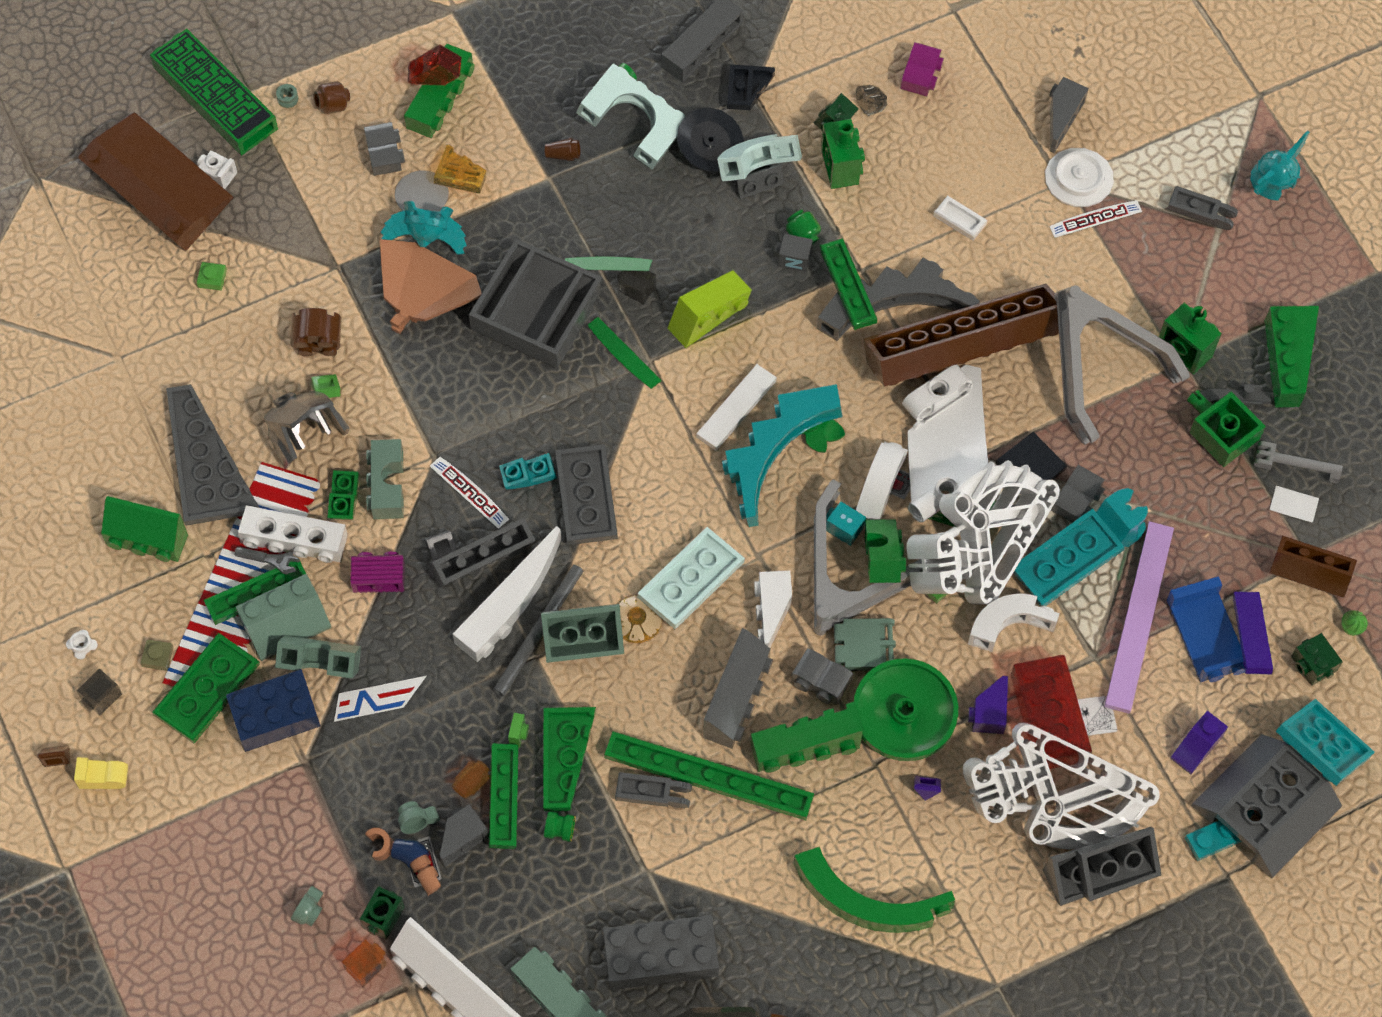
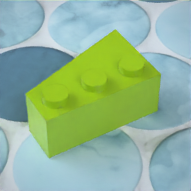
[667,270,752,348]

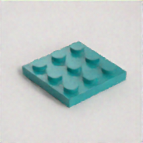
[1276,699,1375,786]

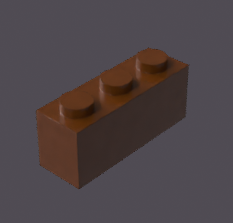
[1269,535,1357,598]

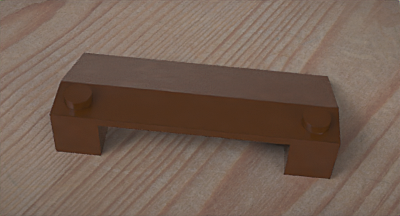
[78,112,234,251]

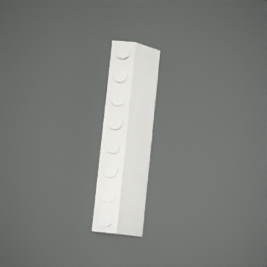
[390,917,521,1017]

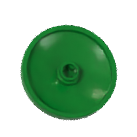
[854,658,959,761]

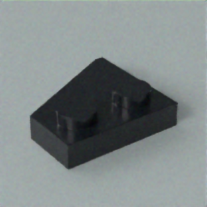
[727,64,775,111]

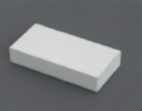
[933,195,987,241]

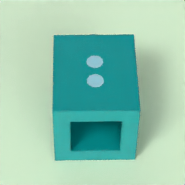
[826,501,866,546]

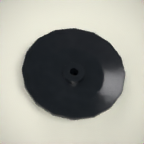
[677,107,744,173]

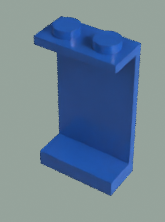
[1167,576,1245,682]

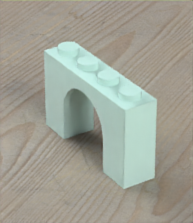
[576,63,685,170]

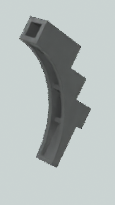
[817,257,980,341]

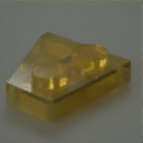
[434,145,486,194]

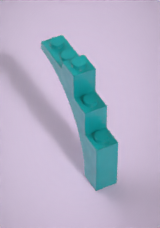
[722,384,843,527]

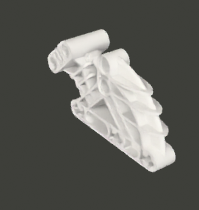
[907,460,1060,604]
[962,722,1160,849]

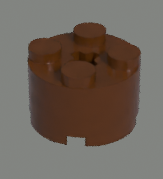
[290,308,342,356]

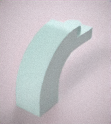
[717,134,802,181]

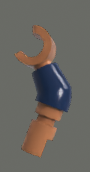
[365,828,441,896]

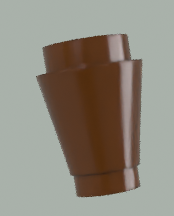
[545,138,581,161]

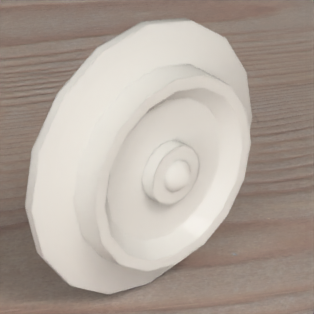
[1045,148,1114,207]

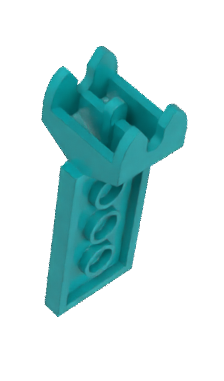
[1013,488,1148,606]

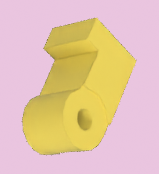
[74,757,128,789]

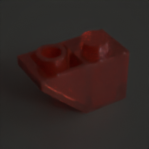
[407,45,462,85]

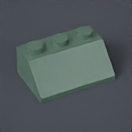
[236,574,332,661]
[541,604,624,663]

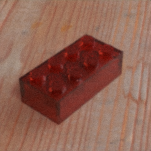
[1010,655,1092,769]

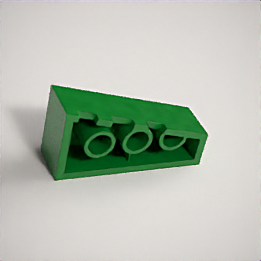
[750,701,863,773]

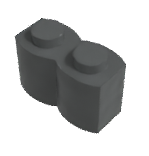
[364,122,405,176]
[1051,464,1105,523]
[792,648,853,705]

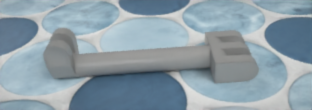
[1254,441,1343,483]

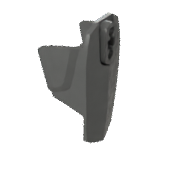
[264,391,350,470]

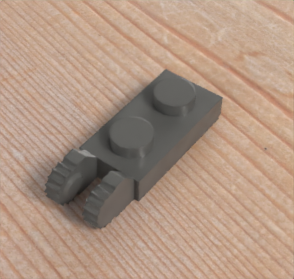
[1167,186,1238,230]
[615,772,692,809]

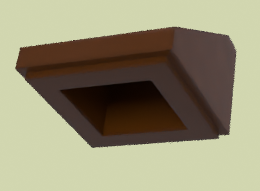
[38,745,70,767]

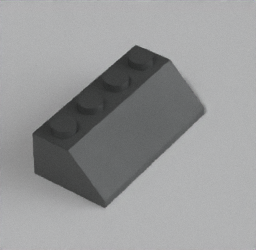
[703,628,773,749]

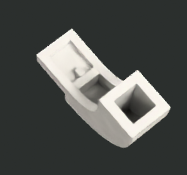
[856,442,908,520]
[968,594,1060,652]

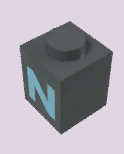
[775,234,813,272]

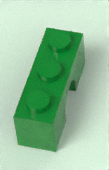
[864,519,906,583]

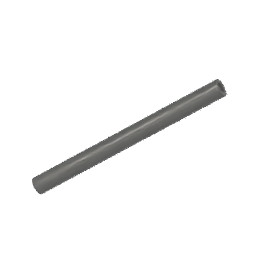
[493,565,584,697]

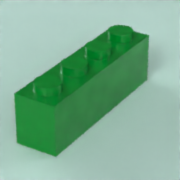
[404,43,475,138]

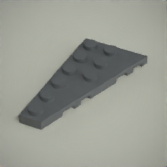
[166,384,260,526]

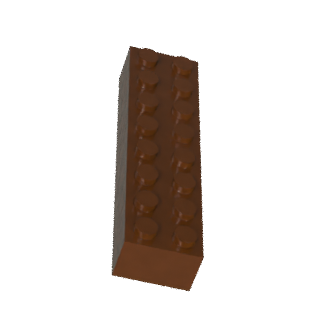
[863,283,1059,387]

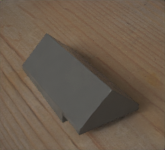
[1043,827,1162,906]

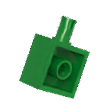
[821,119,865,189]
[1159,302,1222,375]
[1187,390,1266,467]

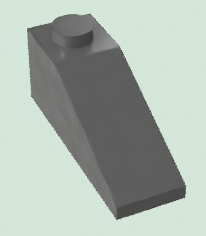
[1049,77,1089,153]

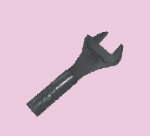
[235,547,300,574]

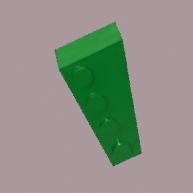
[1264,306,1319,408]

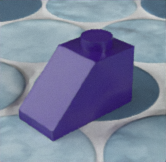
[968,676,1008,734]
[1170,711,1228,775]

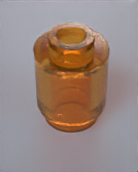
[451,760,490,800]

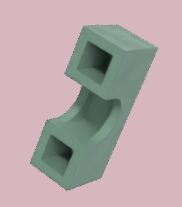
[366,439,404,520]
[275,636,361,678]

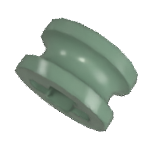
[276,84,299,108]

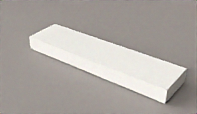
[696,364,777,451]

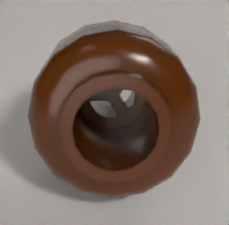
[313,81,350,114]

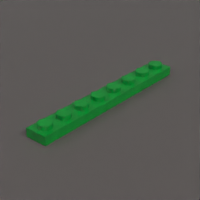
[604,731,814,821]

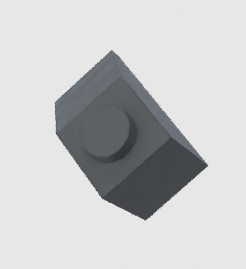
[440,804,489,867]

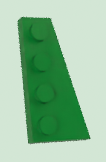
[543,707,596,811]

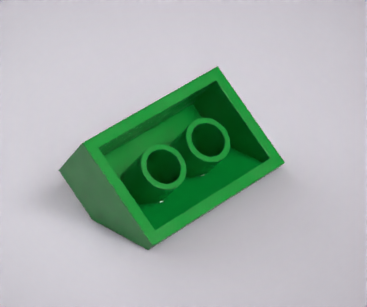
[101,496,188,562]

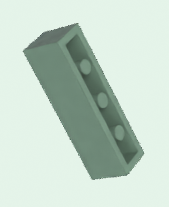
[510,947,607,1017]

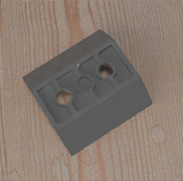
[1191,734,1342,878]

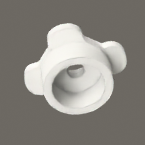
[66,630,98,660]

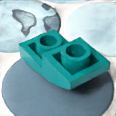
[499,453,557,490]

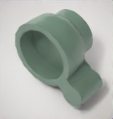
[398,801,440,834]
[290,886,324,927]

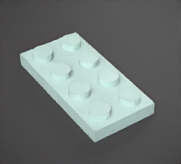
[637,527,745,629]

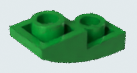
[327,470,359,520]

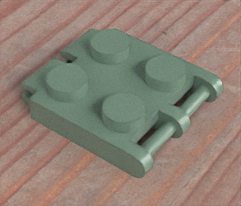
[834,618,896,671]

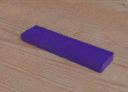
[1233,592,1273,675]

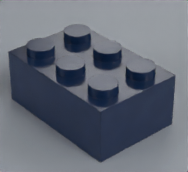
[226,669,321,752]

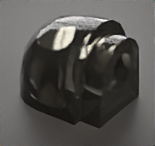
[855,84,887,116]

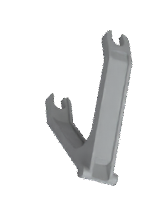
[1054,285,1190,445]
[814,479,923,635]

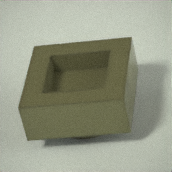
[141,639,174,671]

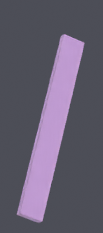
[1104,521,1174,714]

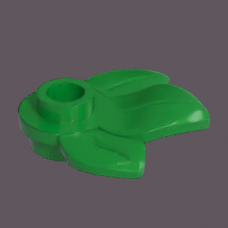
[802,420,845,453]

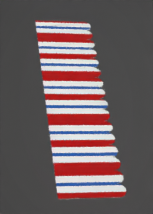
[162,462,320,687]

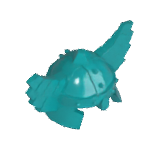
[1250,130,1310,201]
[380,201,467,255]

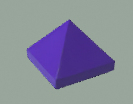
[914,775,941,801]

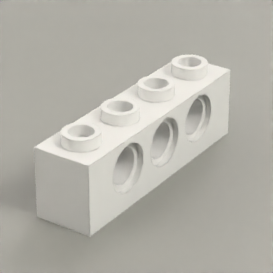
[238,505,348,563]

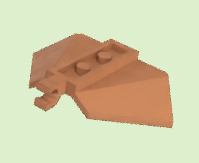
[380,239,482,334]

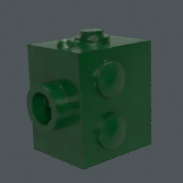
[813,93,859,131]
[1291,633,1343,686]
[360,886,405,940]

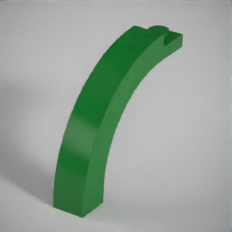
[793,846,956,933]

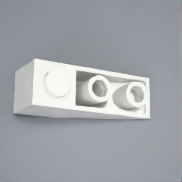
[754,571,792,648]

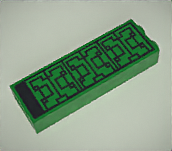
[150,28,278,156]

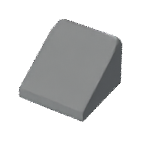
[425,530,457,561]

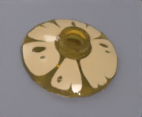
[617,595,662,644]

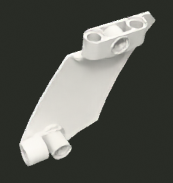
[902,364,988,523]

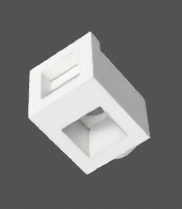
[197,151,237,189]

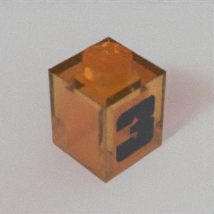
[342,939,387,988]

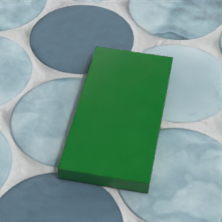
[152,633,260,744]

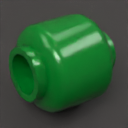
[786,210,821,245]

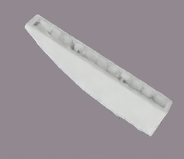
[453,526,561,662]

